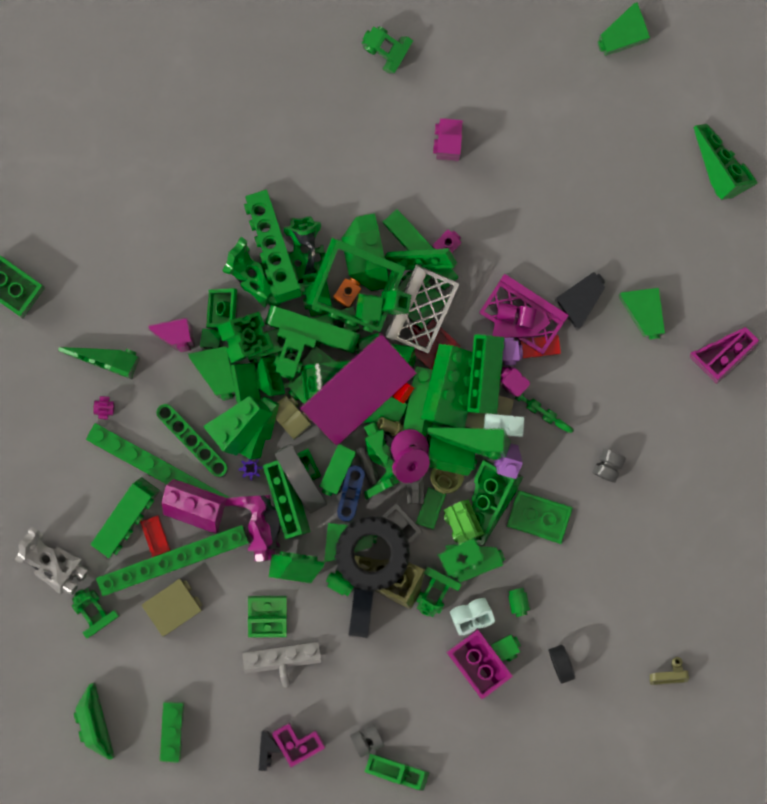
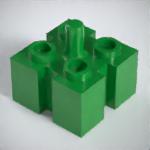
[217,311,273,363]

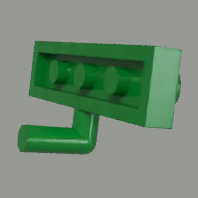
[384,248,457,290]

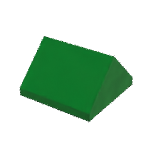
[206,288,239,329]
[230,363,261,404]

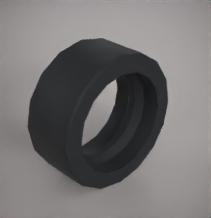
[549,645,575,684]

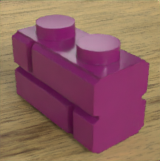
[500,366,530,396]

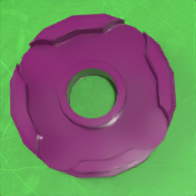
[392,446,430,483]

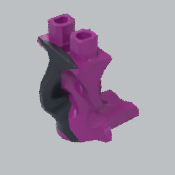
[225,495,281,561]

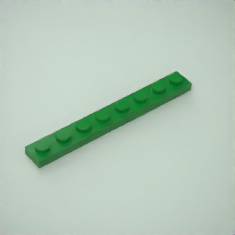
[85,423,229,498]

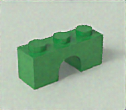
[160,701,184,762]

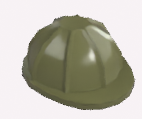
[430,468,464,494]

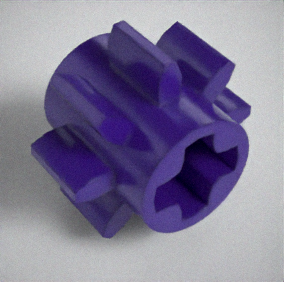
[239,458,263,481]

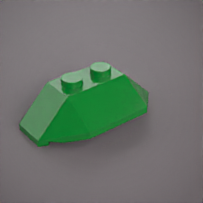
[341,213,388,291]
[73,682,115,760]

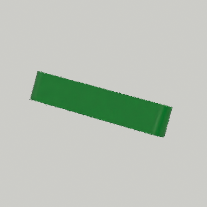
[382,209,459,291]
[264,305,360,353]
[156,404,228,477]

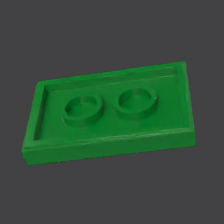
[506,490,573,544]

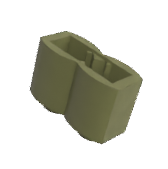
[276,395,311,440]

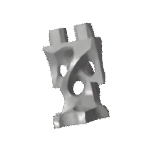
[15,526,88,595]

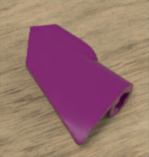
[492,302,550,338]

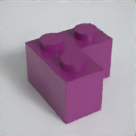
[433,118,463,161]
[272,722,325,767]

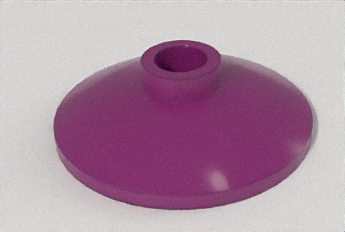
[391,429,429,468]

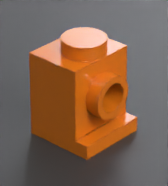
[333,278,362,308]

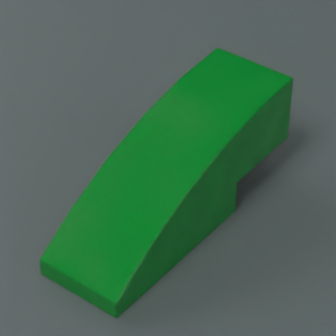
[240,397,279,460]
[365,754,430,791]

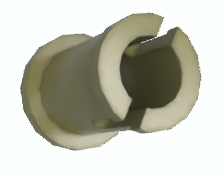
[377,417,403,436]

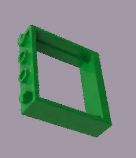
[306,238,406,333]

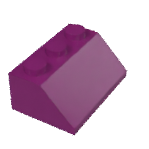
[148,318,195,353]
[162,479,227,534]
[446,629,513,700]

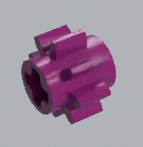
[93,396,115,420]

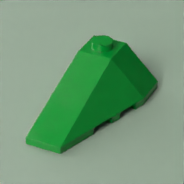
[693,124,758,200]
[58,347,140,380]
[402,366,433,446]
[428,428,511,460]
[472,460,523,546]

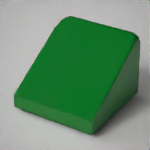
[200,328,221,349]

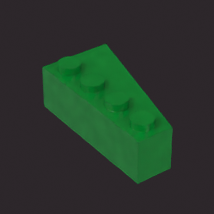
[90,477,160,558]

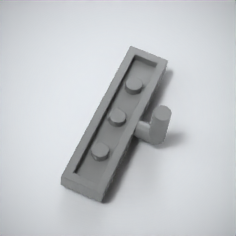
[242,642,322,687]

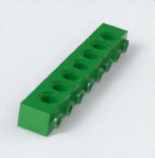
[96,525,249,596]

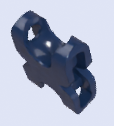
[337,466,365,521]

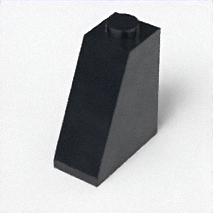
[555,272,605,331]
[348,588,374,638]

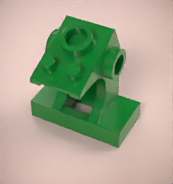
[362,26,413,73]
[274,328,317,378]
[416,566,462,617]
[71,587,120,639]

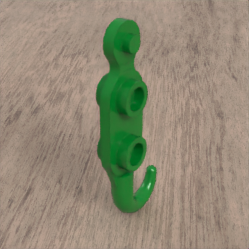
[515,393,574,433]

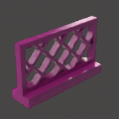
[479,274,569,355]

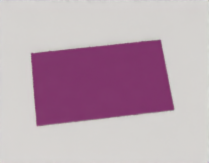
[301,334,416,446]

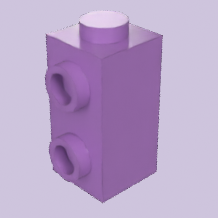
[494,443,523,479]

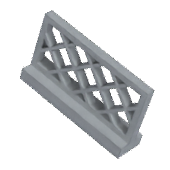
[386,264,459,353]

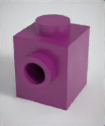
[432,230,462,254]

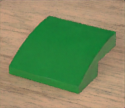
[248,596,287,637]

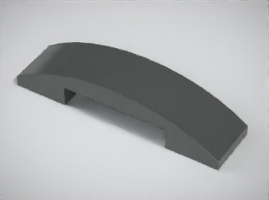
[274,444,327,514]

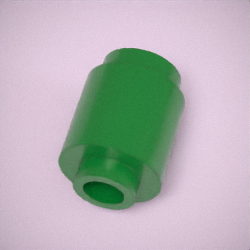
[326,570,354,596]
[508,588,530,617]

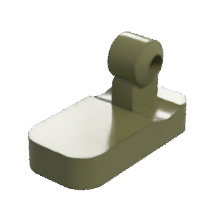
[649,657,689,685]

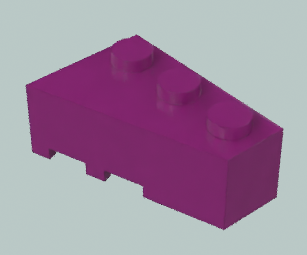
[690,327,759,384]

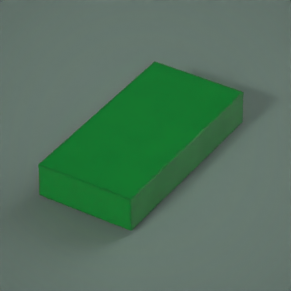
[416,487,446,530]

